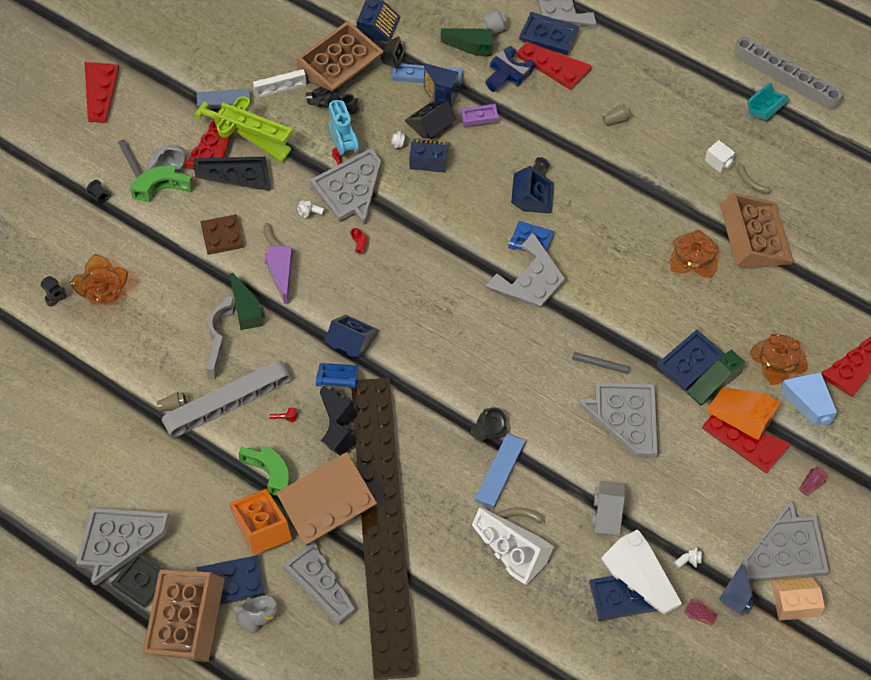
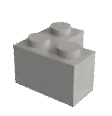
[591,481,625,535]

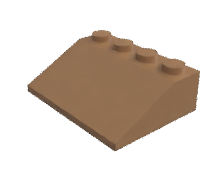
[297,21,384,92]
[720,193,794,268]
[277,452,377,546]
[143,570,225,662]

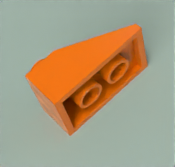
[706,387,781,440]
[229,489,292,555]

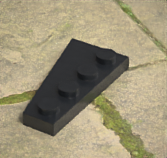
[193,156,271,191]

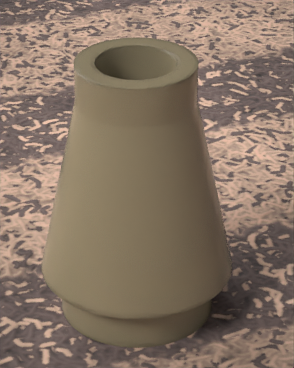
[602,104,630,126]
[157,392,187,412]

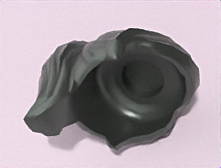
[471,407,508,441]

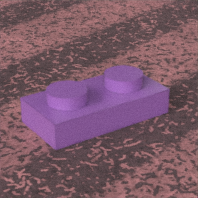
[461,104,499,127]

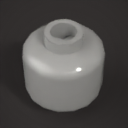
[481,10,508,35]

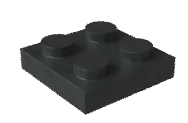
[111,553,165,608]

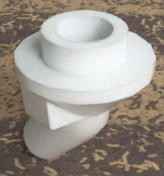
[297,200,324,218]
[674,547,702,569]

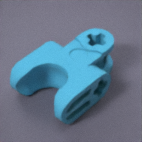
[329,100,359,155]

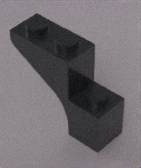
[320,386,358,456]

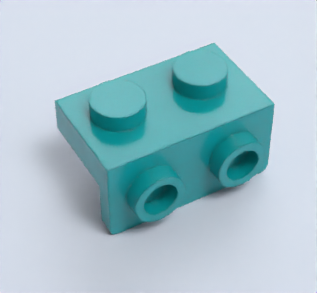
[747,82,789,120]

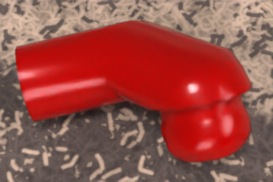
[350,227,368,254]

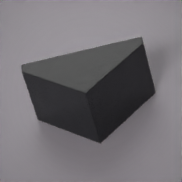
[379,36,405,68]

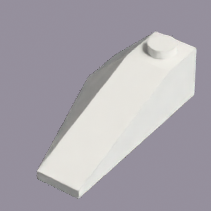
[472,507,554,585]
[601,530,682,614]

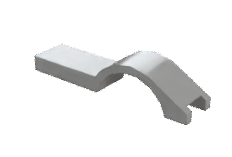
[206,296,235,379]

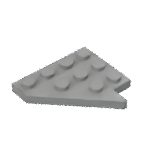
[310,148,381,224]
[579,383,657,457]
[742,502,829,582]
[76,508,170,585]

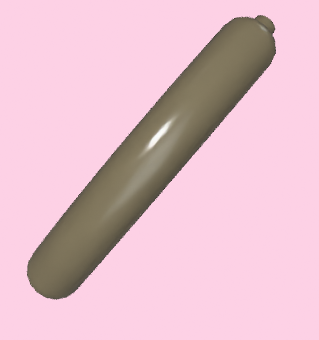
[737,163,772,194]
[263,223,295,253]
[496,508,544,524]

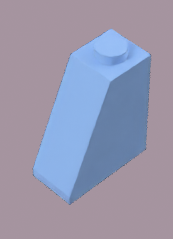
[780,372,837,426]

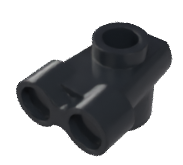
[337,94,360,114]
[40,276,67,307]

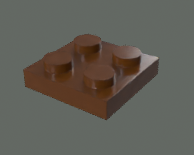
[200,214,244,255]

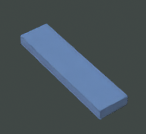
[392,64,463,86]
[475,434,525,509]

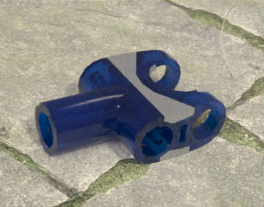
[485,46,536,92]

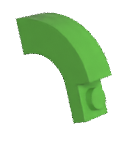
[130,166,193,202]
[238,446,290,497]

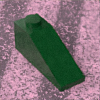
[441,28,493,56]
[229,273,265,330]
[687,349,745,406]

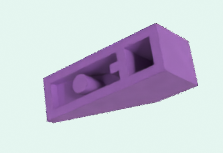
[265,246,293,304]

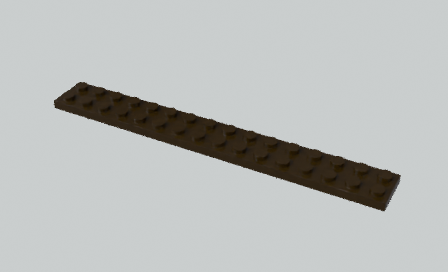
[351,378,416,680]

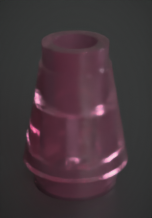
[799,466,828,496]
[684,599,717,625]

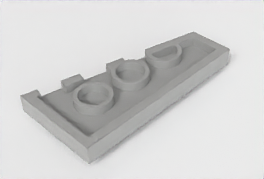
[283,542,355,625]

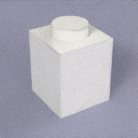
[705,140,735,173]

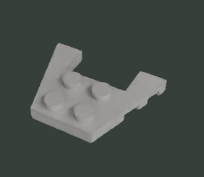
[537,0,596,29]
[486,233,565,308]

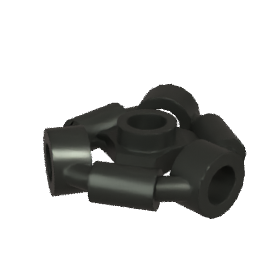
[306,87,341,107]

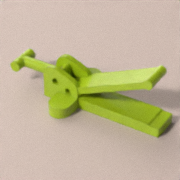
[194,96,293,163]

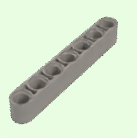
[734,37,842,110]
[161,361,292,438]

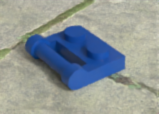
[508,221,554,252]
[316,363,358,389]

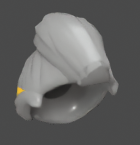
[147,145,187,172]
[234,596,279,633]

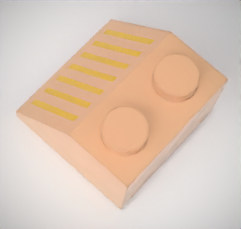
[771,577,825,620]

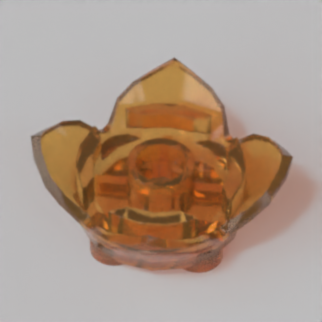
[670,230,719,278]
[70,254,128,304]
[750,333,808,385]

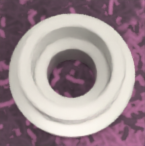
[391,131,405,149]

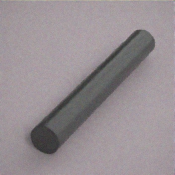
[118,139,142,178]
[572,352,630,374]

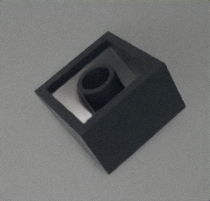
[405,101,457,139]

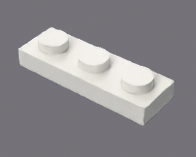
[253,69,306,98]

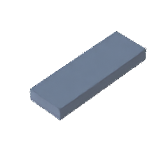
[197,89,250,109]

